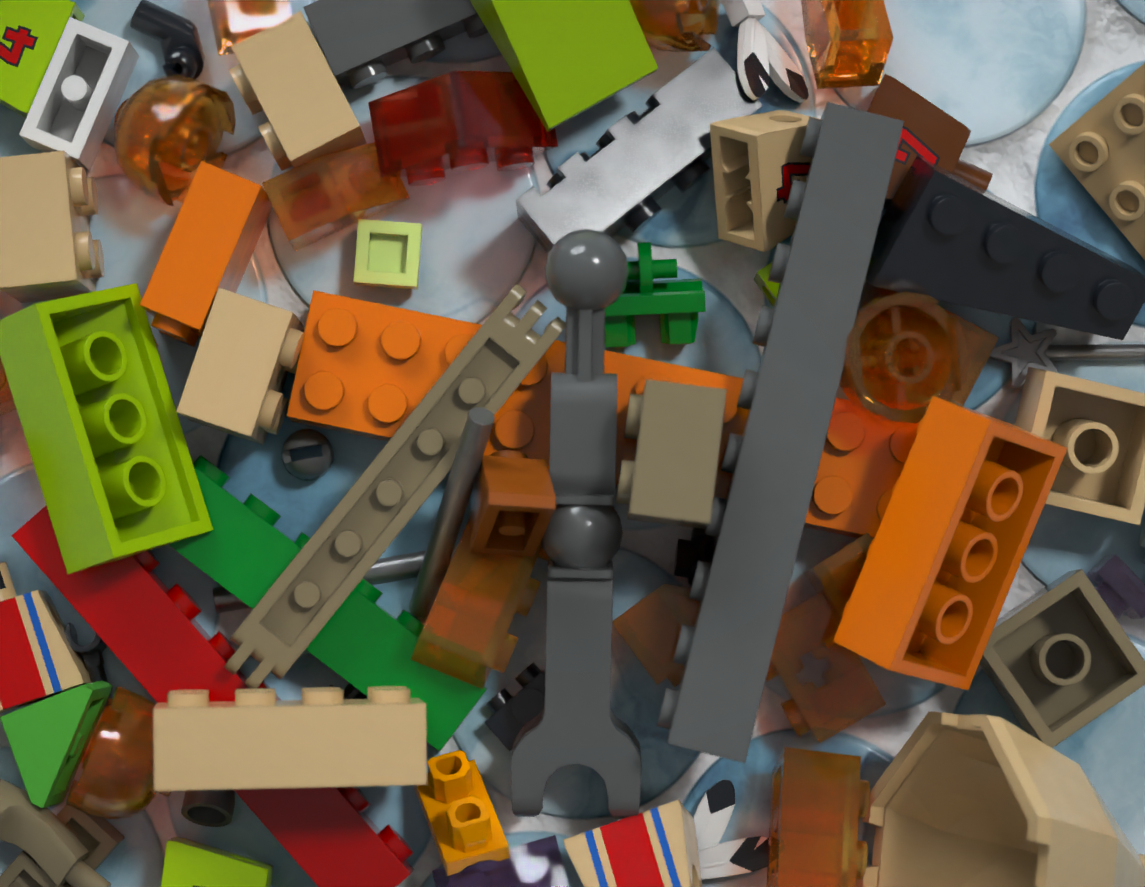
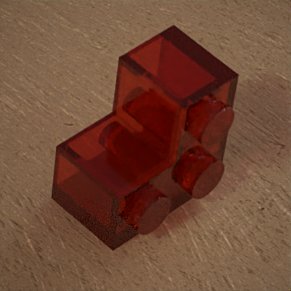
[368,71,558,186]

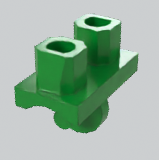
[605,242,706,348]

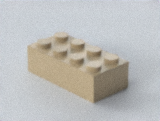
[153,686,427,791]

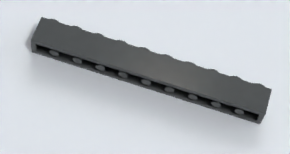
[657,102,904,763]

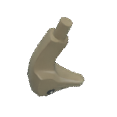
[0,779,111,887]

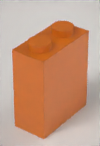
[140,161,274,347]

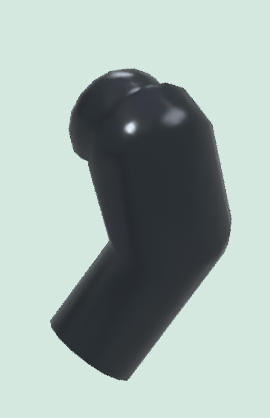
[130,0,205,84]

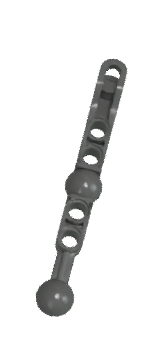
[511,229,642,819]

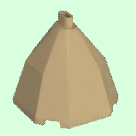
[856,712,1145,887]

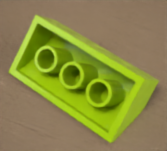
[0,283,213,574]

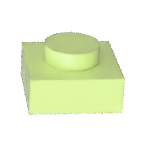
[353,219,423,290]

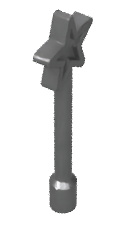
[987,317,1145,389]

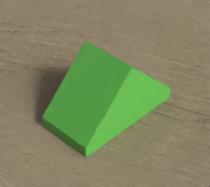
[0,680,113,809]

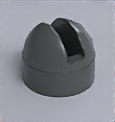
[281,429,334,481]
[181,789,235,827]

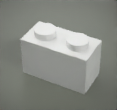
[19,17,139,171]

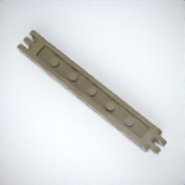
[224,283,566,688]

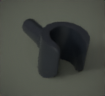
[64,622,114,707]

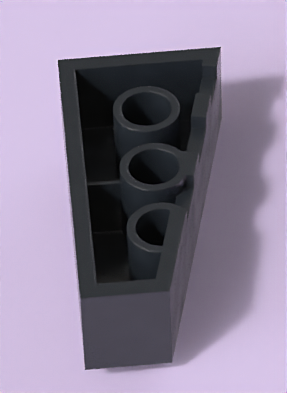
[865,155,1145,340]

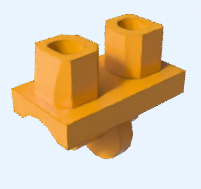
[414,750,510,876]

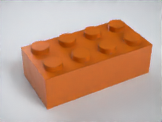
[833,396,1068,690]

